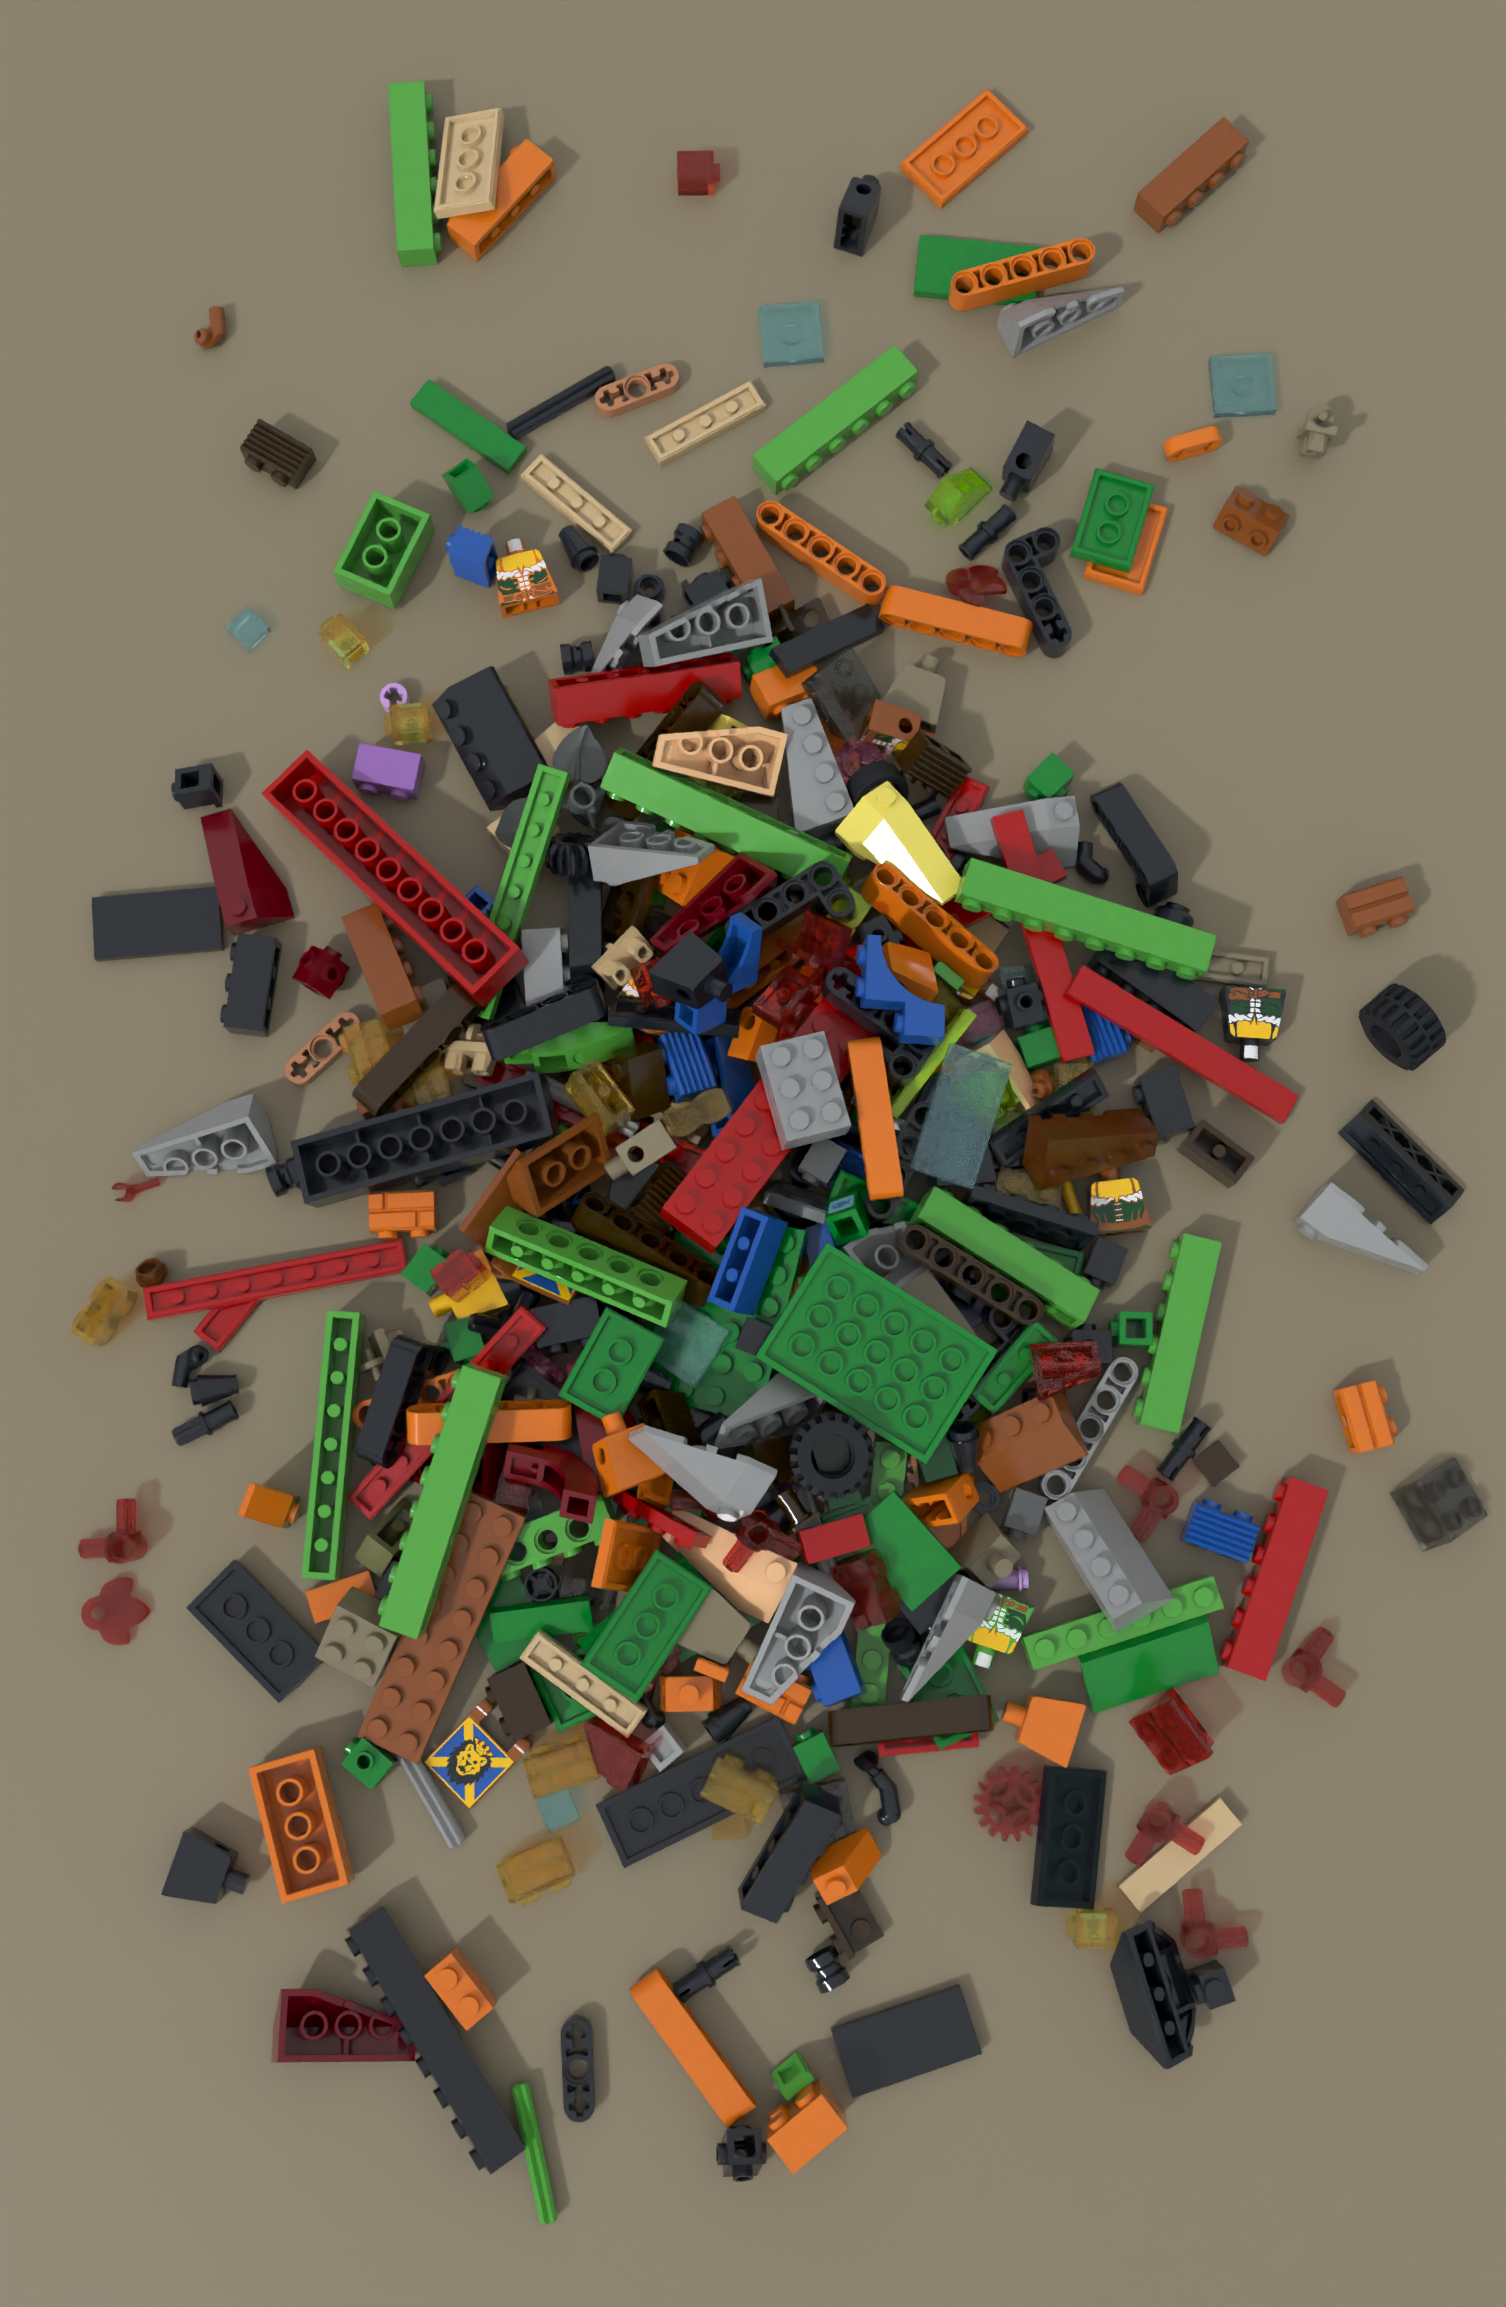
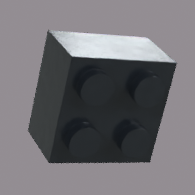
[530,1296,602,1357]

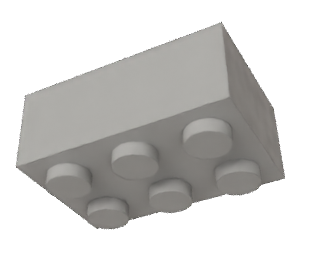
[755,1031,851,1150]

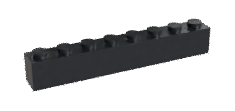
[344,1906,526,2175]

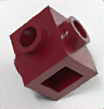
[292,945,350,999]

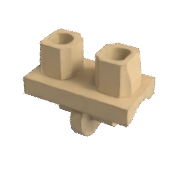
[591,926,655,991]
[443,1023,504,1077]

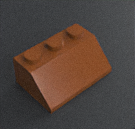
[506,1112,611,1218]
[458,1148,534,1257]
[976,1391,1089,1493]

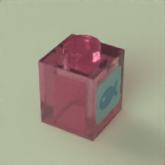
[952,1000,1004,1049]

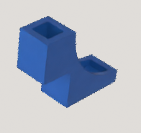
[674,912,763,1036]
[855,934,945,1046]

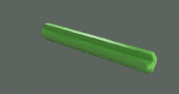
[511,2081,557,2224]

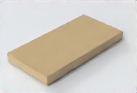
[434,108,505,219]

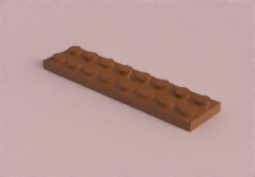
[357,1490,528,1765]

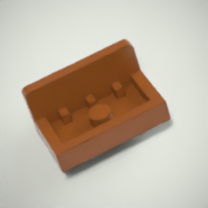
[1213,486,1290,556]

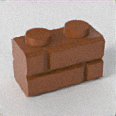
[1336,876,1415,938]

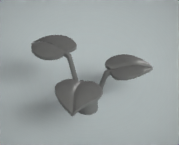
[495,725,623,848]

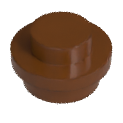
[135,1258,168,1288]

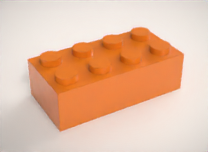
[248,1746,355,1904]

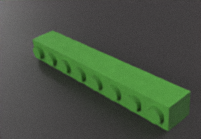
[600,747,853,886]
[954,858,1217,980]
[301,1310,366,1580]
[378,1363,508,1639]

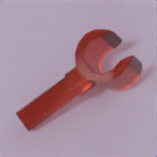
[112,1178,161,1203]

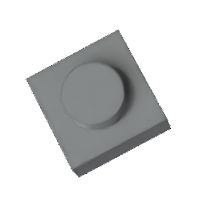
[640,1723,688,1772]

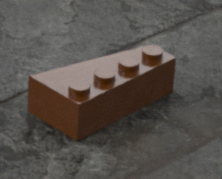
[1022,1108,1159,1189]

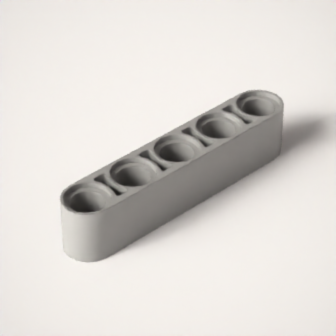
[1038,1357,1138,1500]

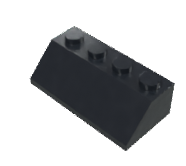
[432,666,549,811]

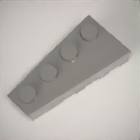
[637,578,773,667]
[781,698,854,838]
[521,927,571,1006]

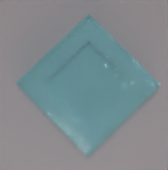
[225,606,271,652]
[536,1786,581,1833]

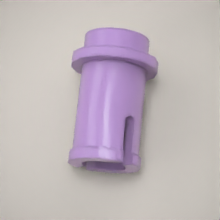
[989,1566,1029,1592]

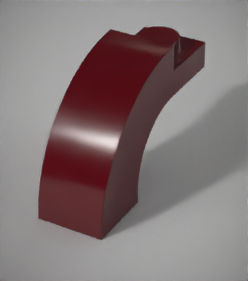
[503,1443,598,1524]

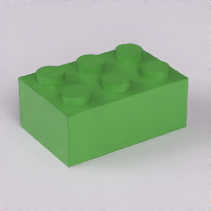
[333,491,435,610]

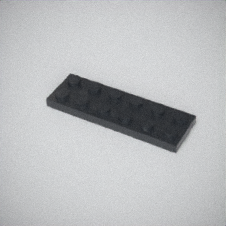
[596,1716,807,1868]

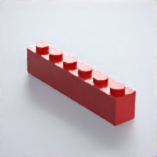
[548,652,742,728]
[1220,1477,1329,1681]

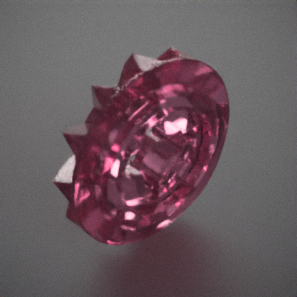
[835,739,884,784]
[524,1346,567,1385]

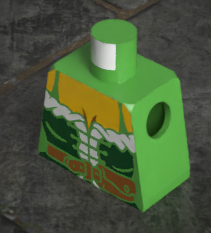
[967,1593,1035,1669]

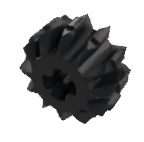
[545,831,594,877]

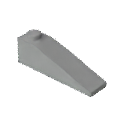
[591,594,665,673]
[943,796,1080,869]
[1293,1182,1429,1274]

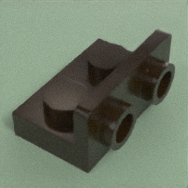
[813,1889,884,1960]

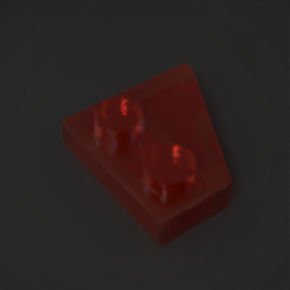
[1029,1341,1101,1401]

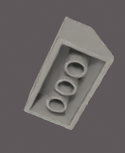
[1044,1489,1174,1632]

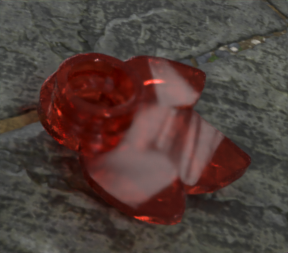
[946,565,1007,607]
[81,1577,150,1645]

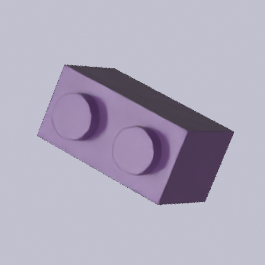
[351,743,426,801]

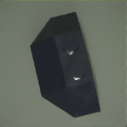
[1110,1920,1196,2069]

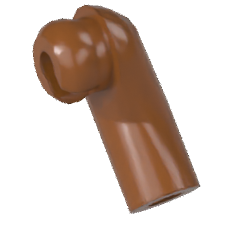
[194,306,226,349]
[1029,1069,1055,1099]

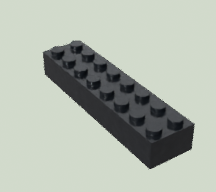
[290,1072,561,1208]

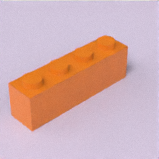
[447,138,556,262]

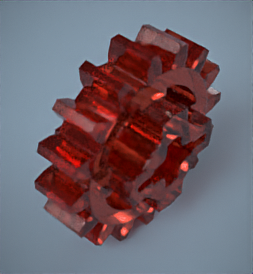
[973,1766,1041,1842]

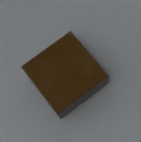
[1192,1440,1240,1487]

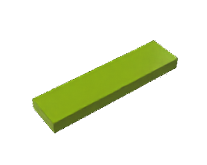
[890,1008,977,1119]

